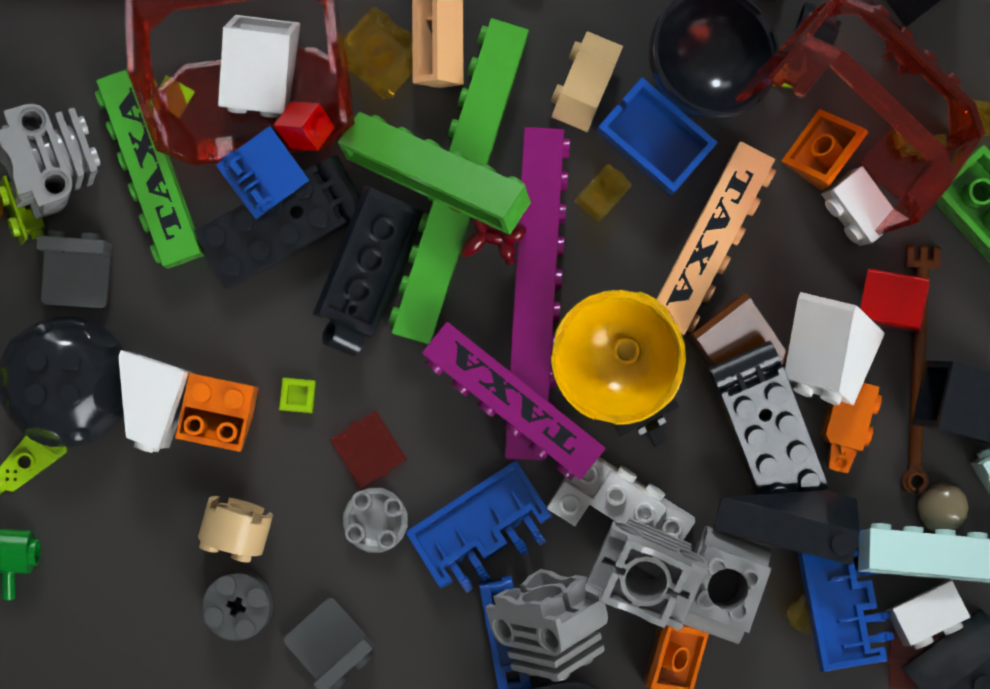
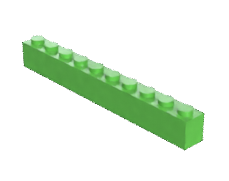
[388,18,529,345]

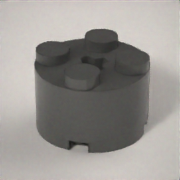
[202,570,274,641]

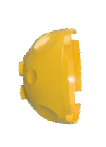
[551,290,686,425]

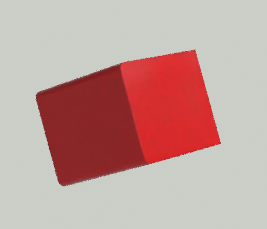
[860,268,930,334]

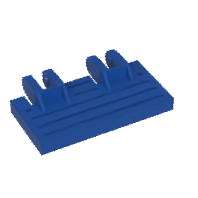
[406,460,553,593]
[797,528,894,672]

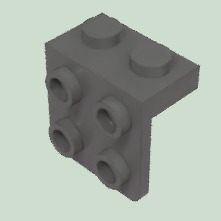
[36,231,112,309]
[284,598,375,689]

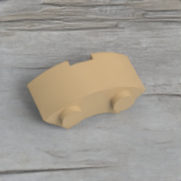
[550,31,623,132]

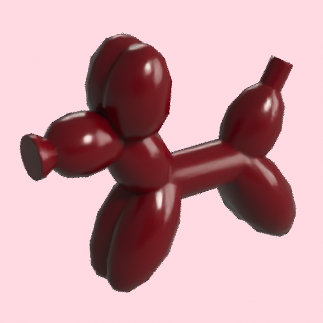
[448,206,527,265]

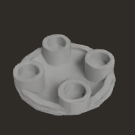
[343,488,408,553]

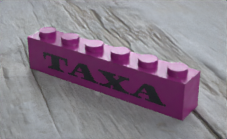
[422,322,606,480]

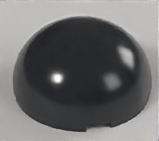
[649,0,780,119]

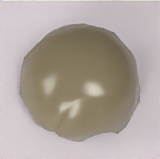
[917,481,969,532]

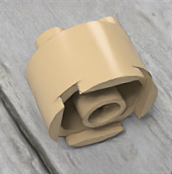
[198,496,273,563]

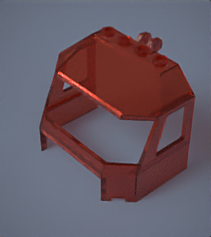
[125,0,355,166]
[735,0,985,235]

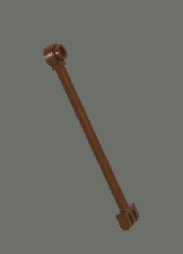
[900,245,941,495]

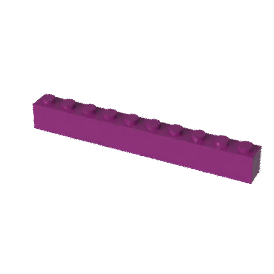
[505,127,570,461]

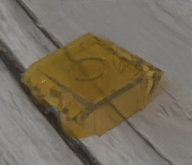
[333,7,413,99]

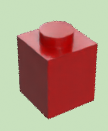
[274,101,335,151]

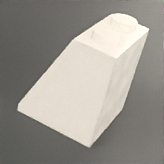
[218,15,300,117]
[785,292,885,405]
[118,350,195,453]

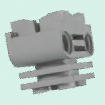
[0,104,100,220]
[585,517,708,631]
[683,525,772,644]
[485,569,608,681]

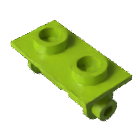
[0,175,46,245]

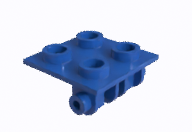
[216,126,309,219]

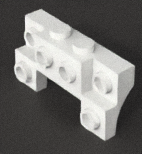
[547,457,695,577]

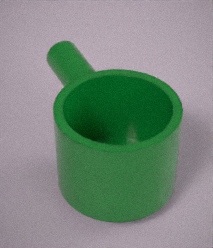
[0,529,41,600]

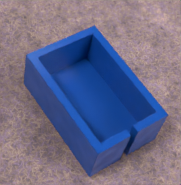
[596,77,718,197]

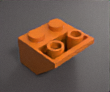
[175,373,259,452]

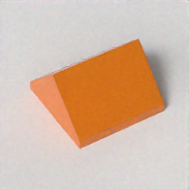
[781,109,869,191]
[642,625,709,689]

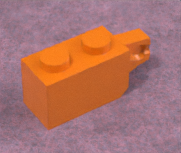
[820,383,882,473]

